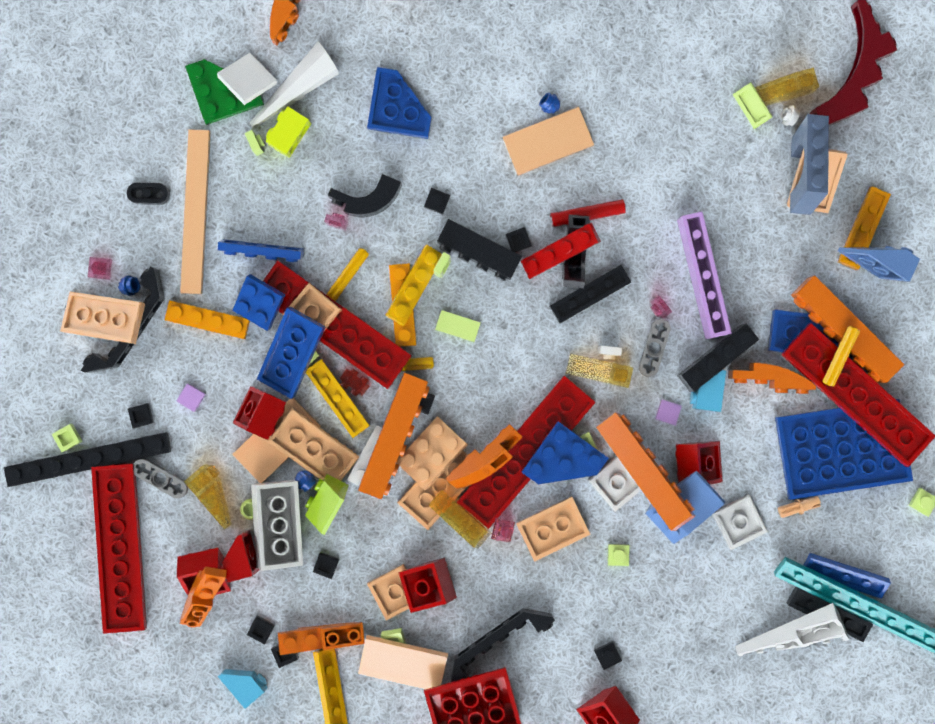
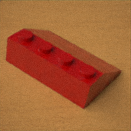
[424,667,522,724]

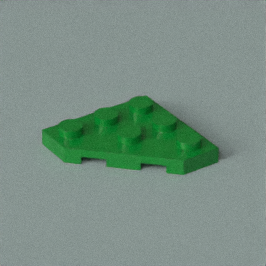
[185,59,264,125]

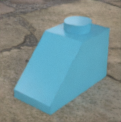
[690,370,726,412]
[218,669,268,709]

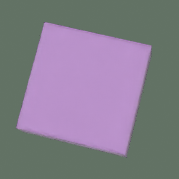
[176,383,206,412]
[655,400,682,425]

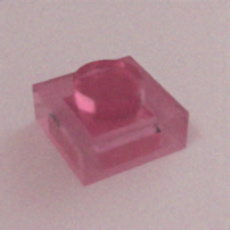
[324,213,348,231]
[88,257,112,280]
[650,296,672,318]
[491,518,515,542]

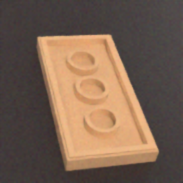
[503,107,594,176]
[60,291,145,344]
[232,398,321,483]
[267,407,359,481]
[397,451,468,530]
[358,635,448,689]

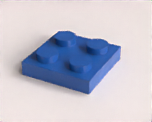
[232,274,286,331]

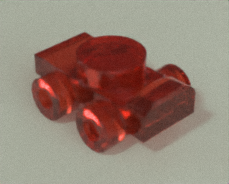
[339,368,370,397]

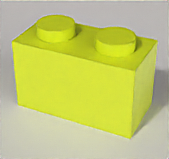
[266,106,311,158]

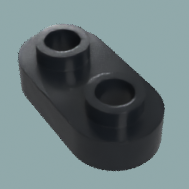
[127,183,170,205]

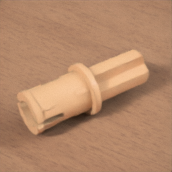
[778,496,821,518]

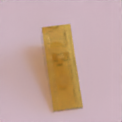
[755,67,819,106]
[565,354,633,388]
[184,464,232,529]
[429,490,492,549]

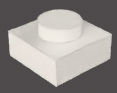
[598,346,622,360]

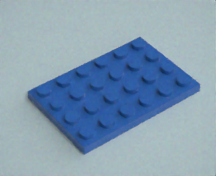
[775,399,913,500]

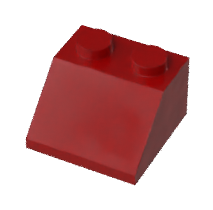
[233,386,286,440]
[675,441,723,484]
[221,530,259,583]
[176,547,231,595]
[398,557,457,613]
[576,686,640,724]

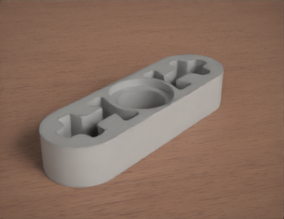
[639,319,671,377]
[133,459,189,498]

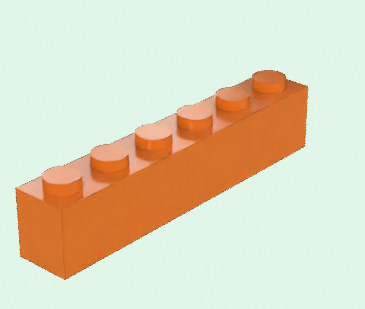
[791,275,905,383]
[358,372,430,500]
[596,412,695,531]

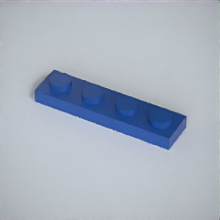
[218,239,305,262]
[803,553,891,599]

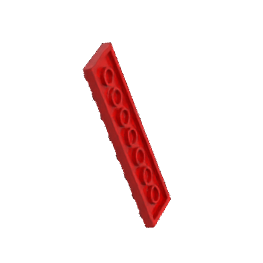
[263,260,412,389]
[781,323,935,467]
[457,376,596,529]
[91,463,147,634]

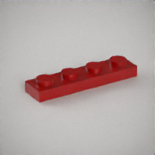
[521,223,601,279]

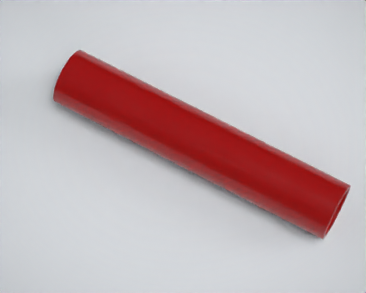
[550,199,626,227]

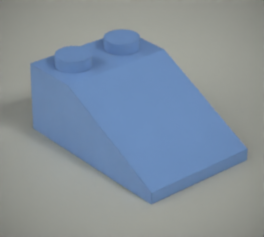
[838,246,920,282]
[645,471,725,544]

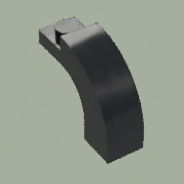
[328,174,402,217]
[562,215,590,288]

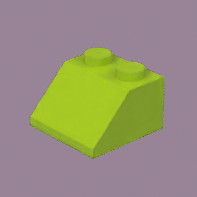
[305,474,349,535]

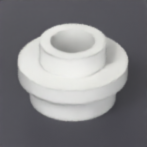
[781,105,800,126]

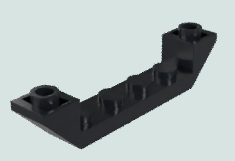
[81,266,165,373]
[450,608,555,682]

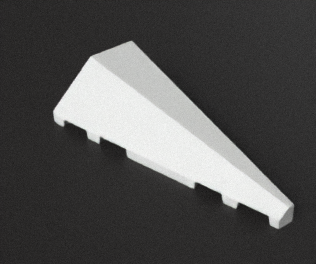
[250,41,339,129]
[735,603,850,656]

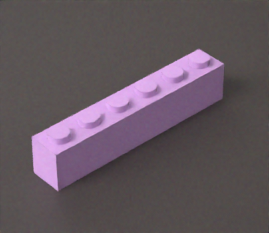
[677,212,732,339]

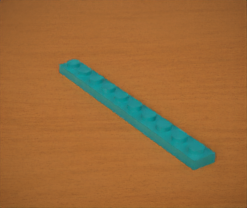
[774,557,935,653]

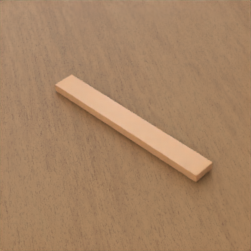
[180,130,210,294]

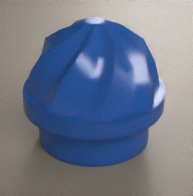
[539,92,560,114]
[118,275,140,296]
[295,470,317,492]

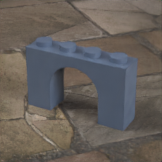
[790,114,829,215]

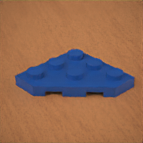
[367,67,432,139]
[521,421,609,485]

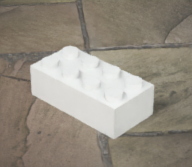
[251,480,303,571]

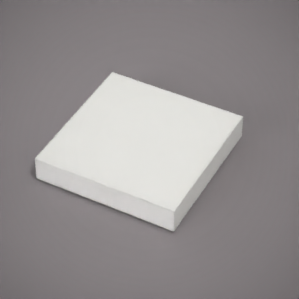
[217,53,277,105]
[588,456,641,512]
[712,494,768,550]

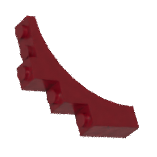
[810,0,897,126]

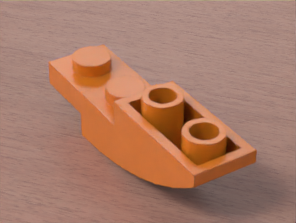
[270,0,300,46]
[728,363,816,394]
[446,424,522,489]
[180,567,226,627]
[278,622,365,655]

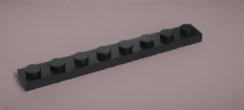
[4,432,171,487]

